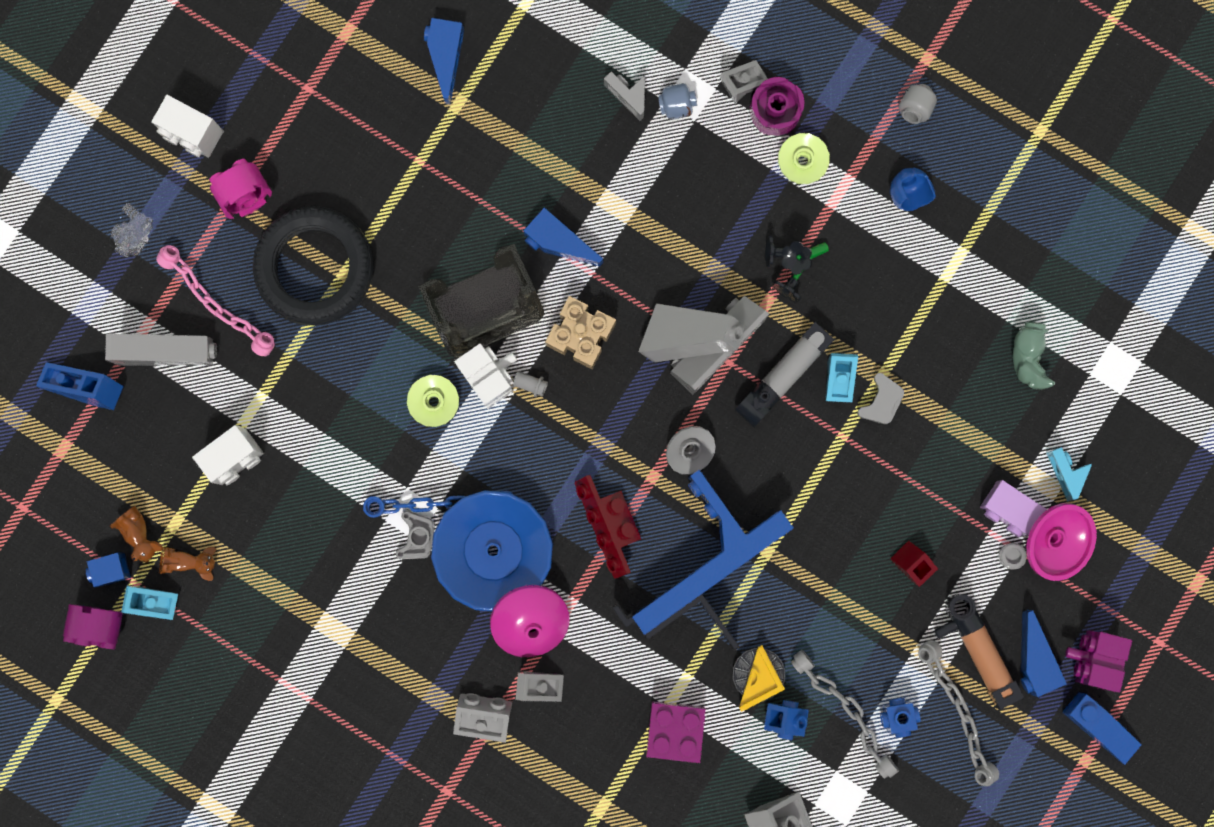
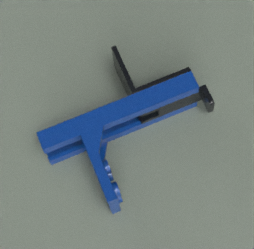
[612,470,793,650]

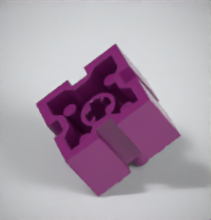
[1065,630,1132,693]

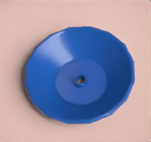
[431,490,553,612]

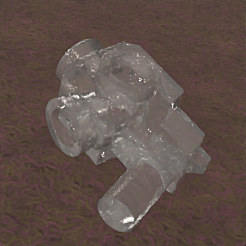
[111,203,153,257]

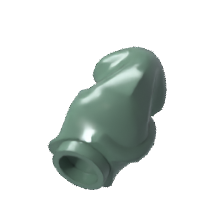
[1013,321,1055,390]

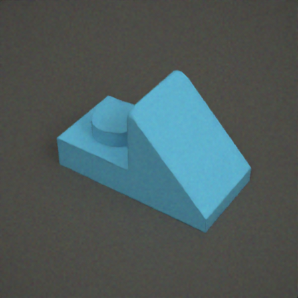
[825,353,858,402]
[1046,447,1092,501]
[121,586,178,620]

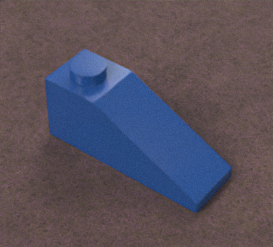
[424,18,464,105]
[524,208,603,267]
[36,362,123,410]
[1021,610,1067,697]
[1062,692,1141,765]

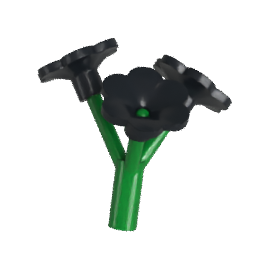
[765,236,829,302]

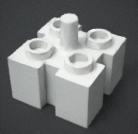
[454,343,517,409]

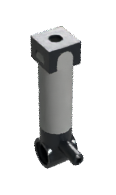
[735,322,835,427]

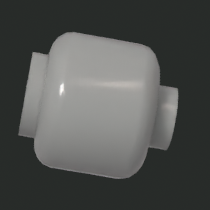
[899,84,937,124]

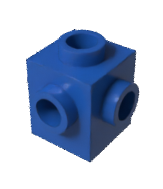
[880,697,920,738]
[764,700,809,740]

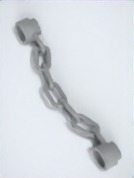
[918,640,999,786]
[791,650,899,779]

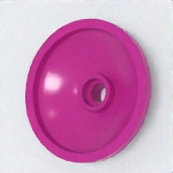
[1026,503,1097,581]
[490,585,570,657]

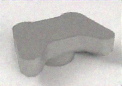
[857,373,904,424]
[396,511,435,559]

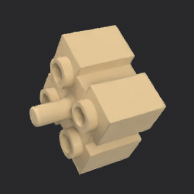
[545,296,616,369]

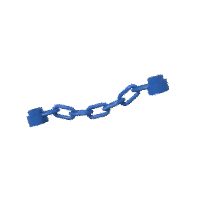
[363,491,513,518]

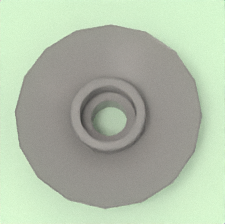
[666,426,716,474]

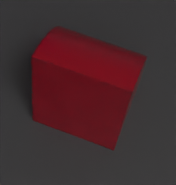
[890,541,938,587]

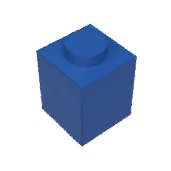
[86,553,131,587]

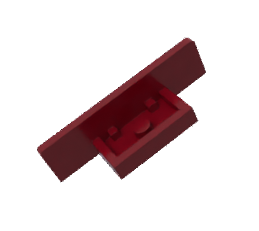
[574,475,641,579]

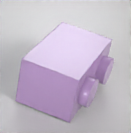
[980,480,1047,538]

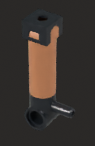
[934,594,1024,710]

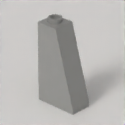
[638,304,745,362]
[105,333,217,366]

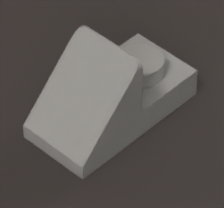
[720,60,767,103]
[604,72,645,121]
[516,671,564,702]

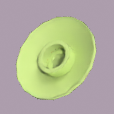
[778,133,830,184]
[407,375,459,427]

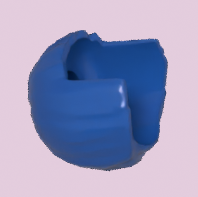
[890,168,936,211]

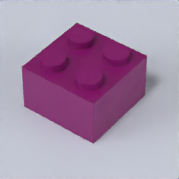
[646,701,706,763]

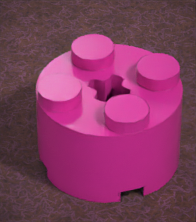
[209,159,272,219]

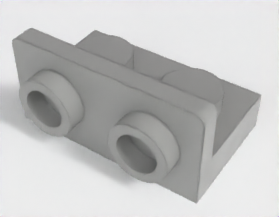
[453,693,512,743]

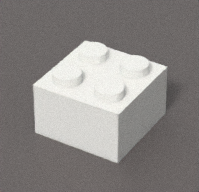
[151,95,224,158]
[192,425,264,485]

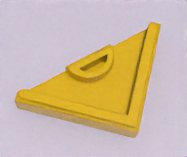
[739,645,785,712]

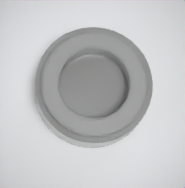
[998,543,1027,569]

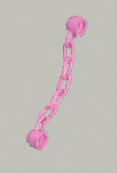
[156,245,275,356]

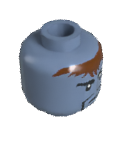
[658,83,698,120]

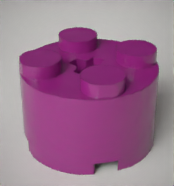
[750,77,804,136]
[63,604,123,649]

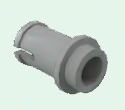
[513,371,548,397]

